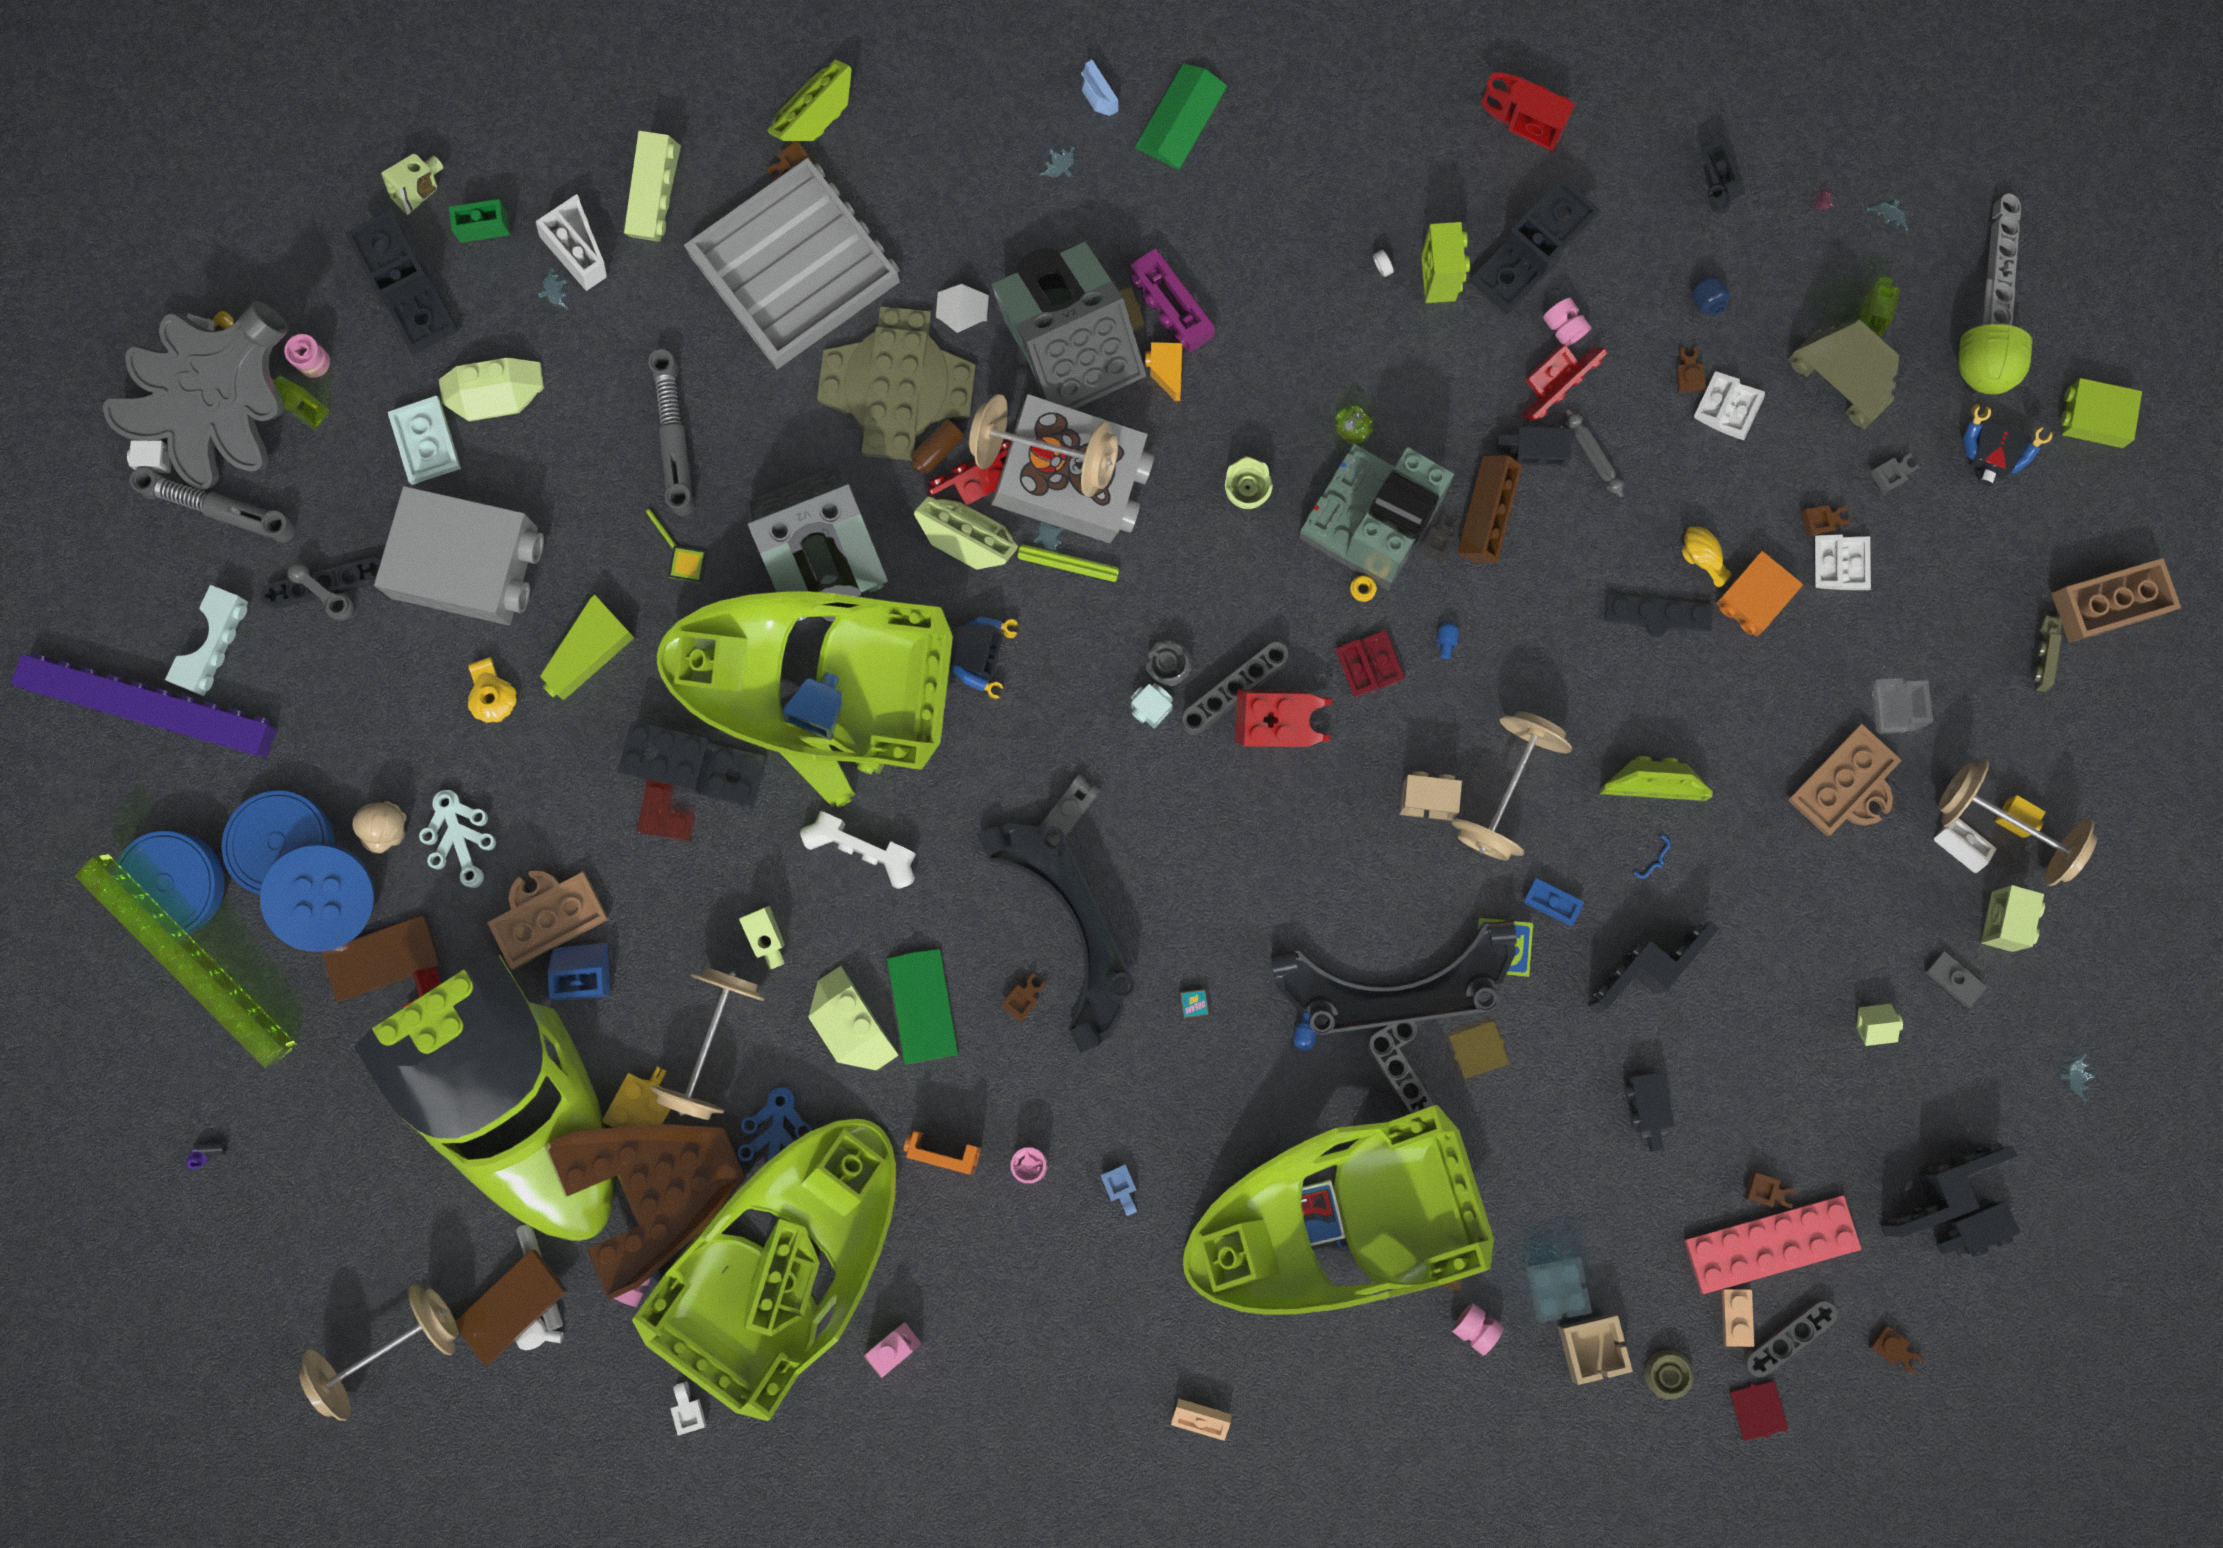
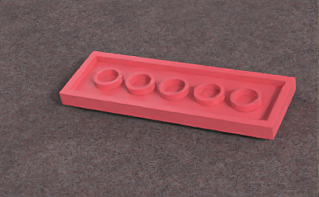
[1684,1195,1861,1294]

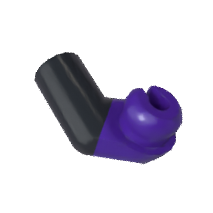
[186,1141,227,1170]

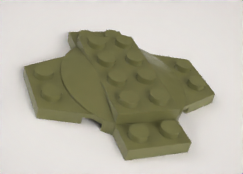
[817,307,976,461]

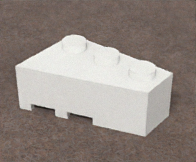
[536,194,607,291]

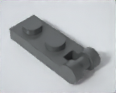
[1039,774,1101,846]

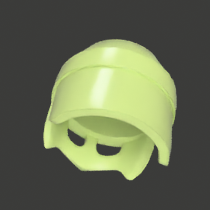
[1225,456,1273,509]

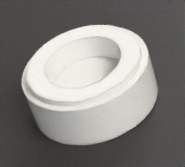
[1373,250,1394,277]

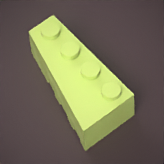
[624,131,681,242]

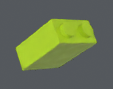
[2060,378,2142,448]

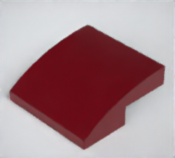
[1335,630,1406,698]

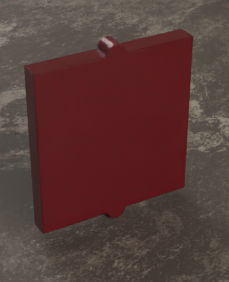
[1729,1381,1789,1441]

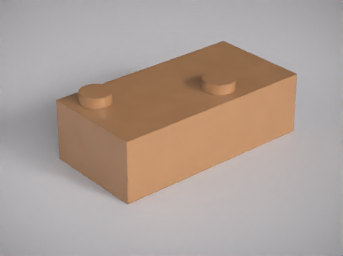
[2051,558,2181,643]

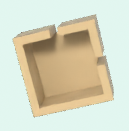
[1399,772,1462,821]
[1558,1314,1633,1385]

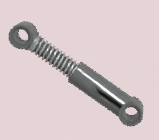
[648,349,695,516]
[129,467,296,543]

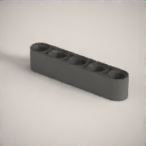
[1182,642,1288,735]

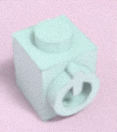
[1131,683,1173,729]

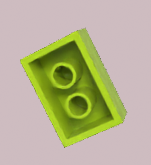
[1421,222,1470,303]

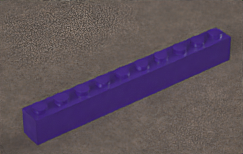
[10,653,277,759]

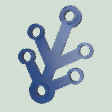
[738,1088,813,1162]

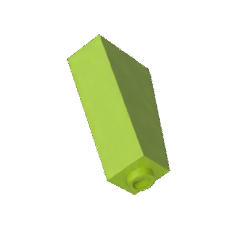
[540,595,634,700]
[780,723,855,807]

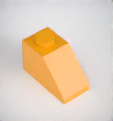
[1145,342,1182,401]

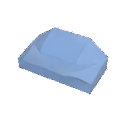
[1081,60,1118,116]

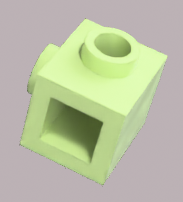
[1856,1004,1903,1046]

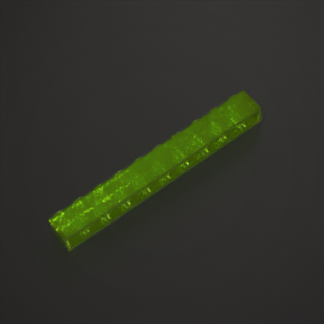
[75,854,296,1068]

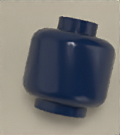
[1691,276,1731,315]

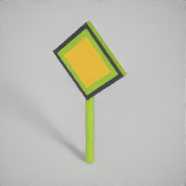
[646,509,707,583]

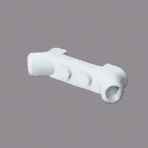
[800,811,916,889]

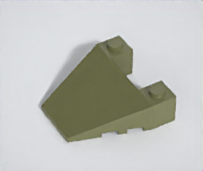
[1788,319,1899,430]

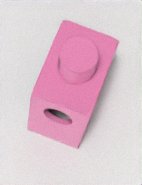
[864,1323,922,1378]

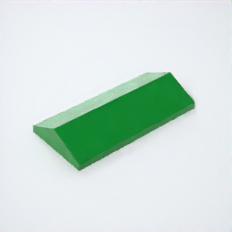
[1135,64,1227,170]
[887,949,958,1065]

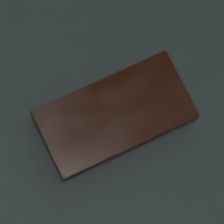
[322,915,441,1002]
[455,1249,568,1366]

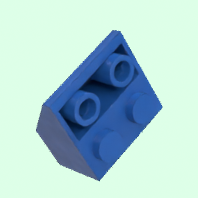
[548,943,611,1002]

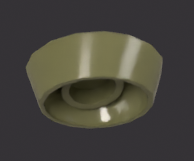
[1645,1350,1694,1400]

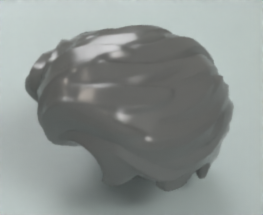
[1146,640,1192,686]

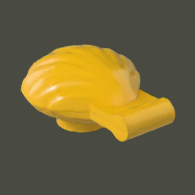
[1682,526,1731,587]
[468,657,517,723]

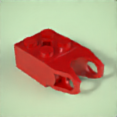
[1481,72,1575,152]
[1235,689,1332,747]

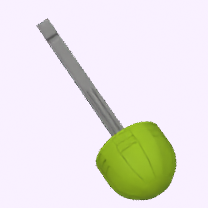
[1958,194,2032,394]

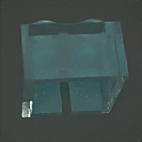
[1521,1256,1592,1323]

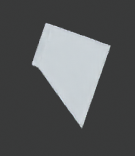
[936,284,989,333]

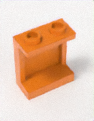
[1716,551,1803,636]
[904,1131,981,1175]

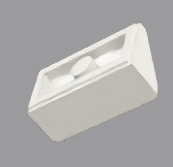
[1934,818,1996,873]

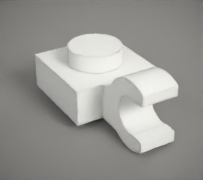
[671,1381,707,1435]

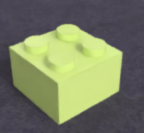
[1981,885,2045,952]

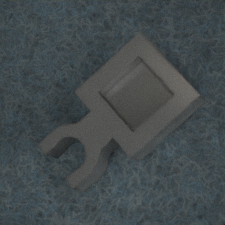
[1870,453,1920,494]

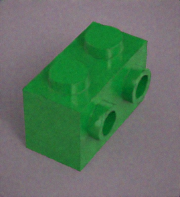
[449,199,511,243]

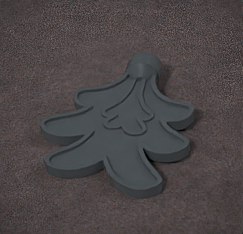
[103,301,288,490]

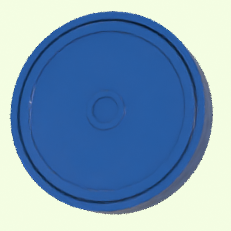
[222,791,335,895]
[112,831,225,938]
[260,842,375,952]

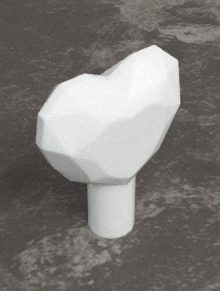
[516,1318,563,1350]

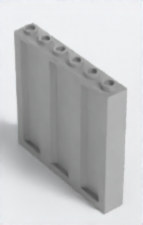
[684,158,900,370]

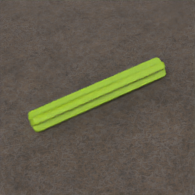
[1018,544,1119,582]

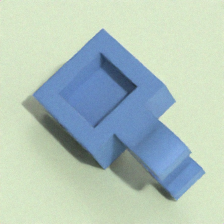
[1101,1165,1137,1216]

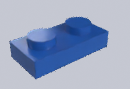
[1523,878,1584,927]

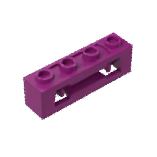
[1129,248,1215,353]

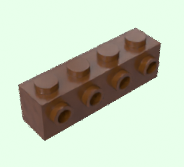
[1457,455,1523,563]

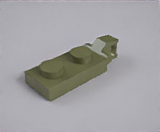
[2033,616,2062,692]

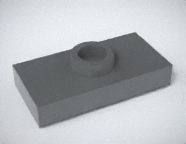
[1925,951,1987,1008]

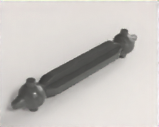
[1566,409,1624,497]

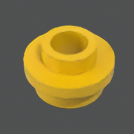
[1350,575,1377,602]

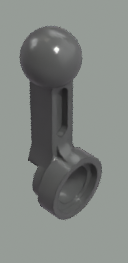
[288,563,354,621]

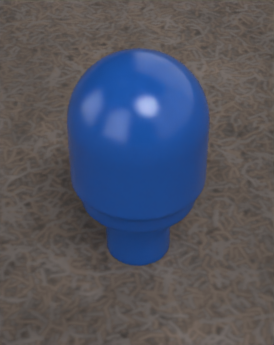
[1437,622,1459,659]
[1294,1012,1316,1051]

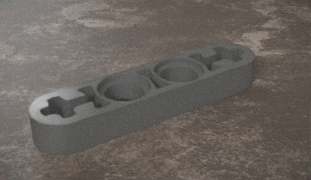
[1744,1301,1837,1377]

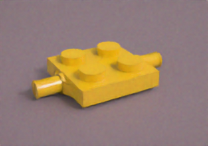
[602,1066,671,1128]

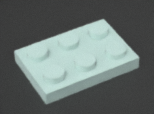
[388,396,461,485]

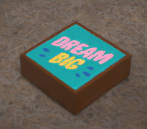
[1179,989,1210,1020]

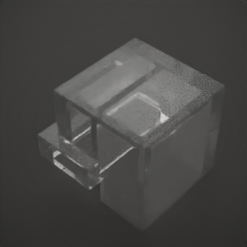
[1872,678,1933,734]

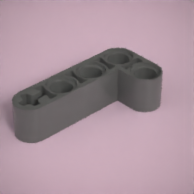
[1367,1022,1434,1115]

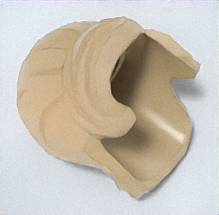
[353,801,406,853]

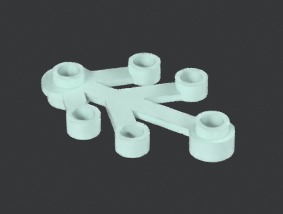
[419,790,496,888]

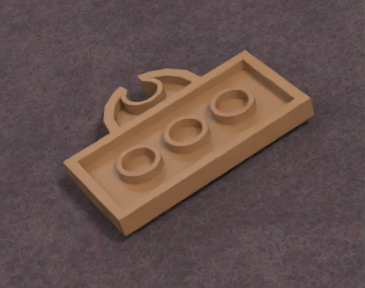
[1788,724,1902,837]
[487,871,609,970]

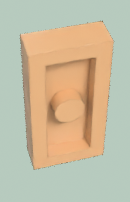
[1722,1289,1754,1347]
[1171,1399,1232,1441]

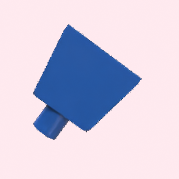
[783,672,843,741]

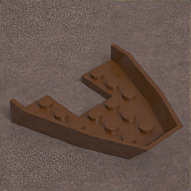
[544,1124,746,1301]

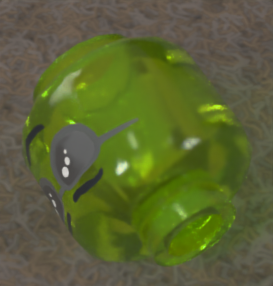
[1335,406,1374,445]

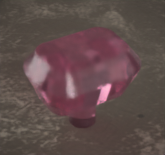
[1816,191,1835,210]

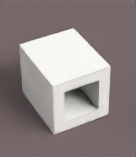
[127,441,171,473]

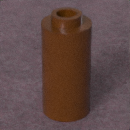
[910,419,965,474]

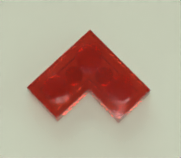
[637,781,695,842]

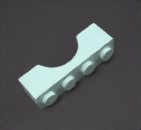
[165,585,248,696]

